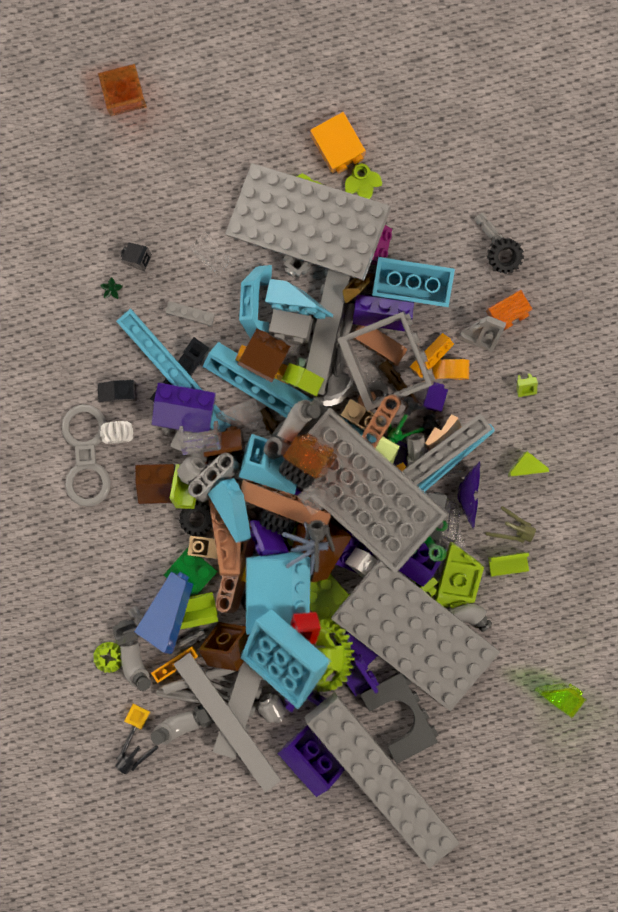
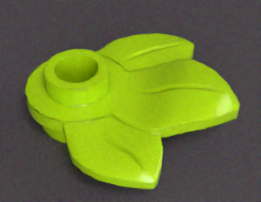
[345,163,382,199]

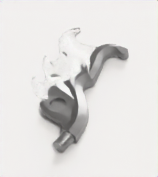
[313,357,389,407]

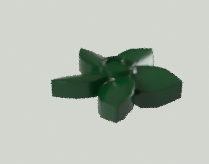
[100,277,123,299]

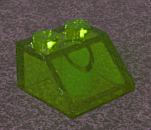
[534,683,586,718]

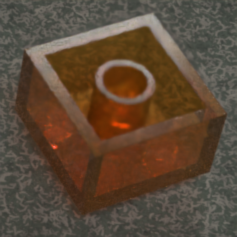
[98,64,147,116]
[283,434,338,479]

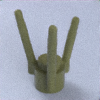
[485,506,536,543]

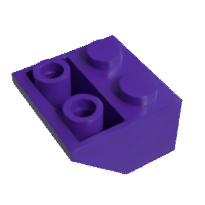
[249,520,289,556]

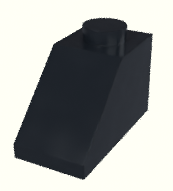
[121,242,152,272]
[98,380,137,403]

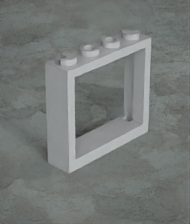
[338,311,435,411]

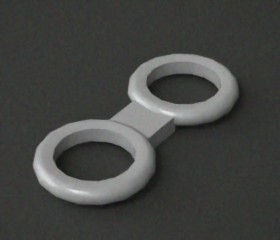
[61,404,111,507]

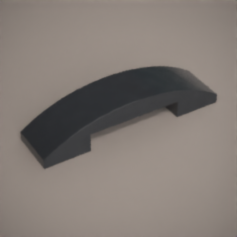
[150,337,210,402]

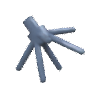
[282,522,329,575]

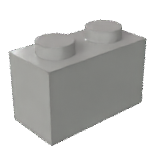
[269,309,313,344]

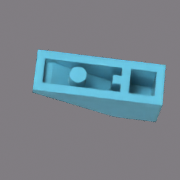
[208,478,251,543]

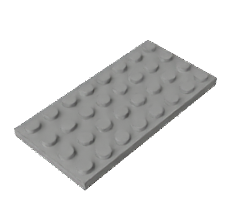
[225,163,391,281]
[279,408,448,573]
[331,559,500,711]

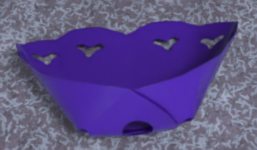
[457,461,480,529]

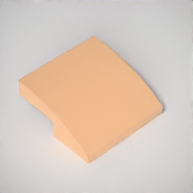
[425,414,461,451]

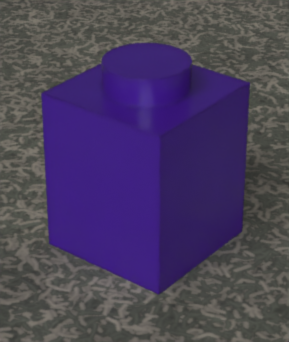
[423,382,448,413]

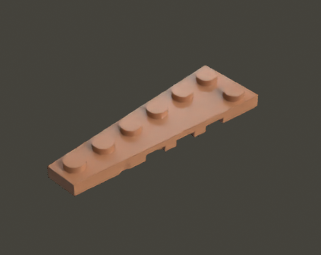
[204,462,242,576]

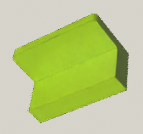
[170,464,196,509]
[488,552,529,577]
[180,592,219,630]

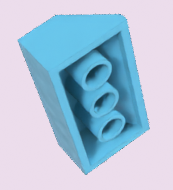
[372,257,455,307]

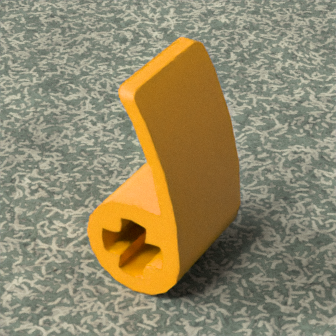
[433,359,470,380]

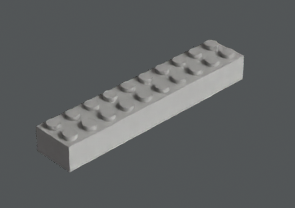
[304,692,460,868]

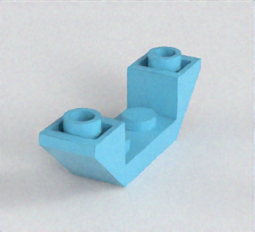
[239,265,272,339]

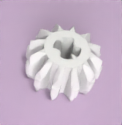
[100,421,133,444]

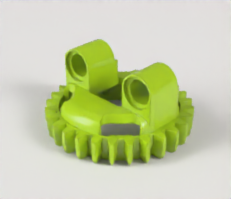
[313,619,355,692]

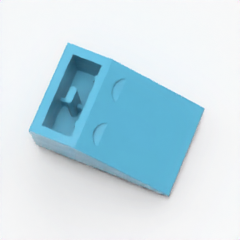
[265,279,333,319]
[239,434,297,494]

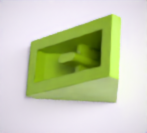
[281,363,324,396]
[508,451,549,477]

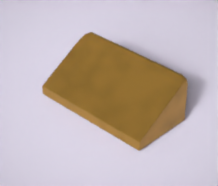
[342,273,375,303]

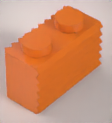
[486,290,532,331]

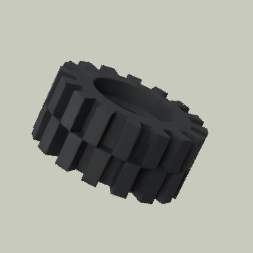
[487,237,524,274]
[279,456,317,489]
[179,502,212,536]
[260,509,297,535]

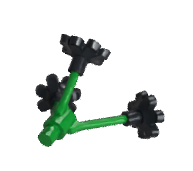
[375,393,442,444]

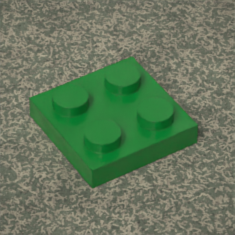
[164,546,218,597]

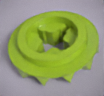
[93,642,122,673]

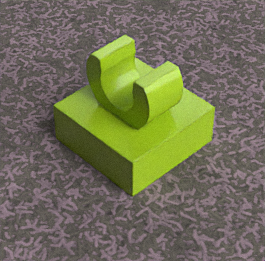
[516,373,538,397]
[413,576,438,596]

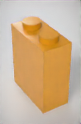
[310,112,366,174]

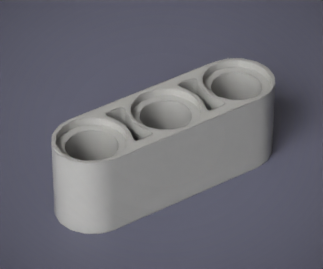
[188,453,240,502]

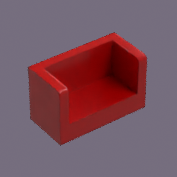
[290,612,321,647]

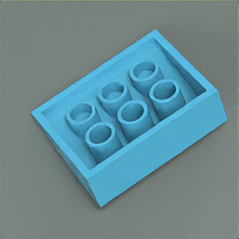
[246,551,310,634]
[240,609,330,709]

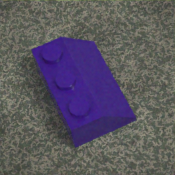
[352,293,414,332]
[152,383,216,436]
[399,543,447,587]
[277,725,345,797]

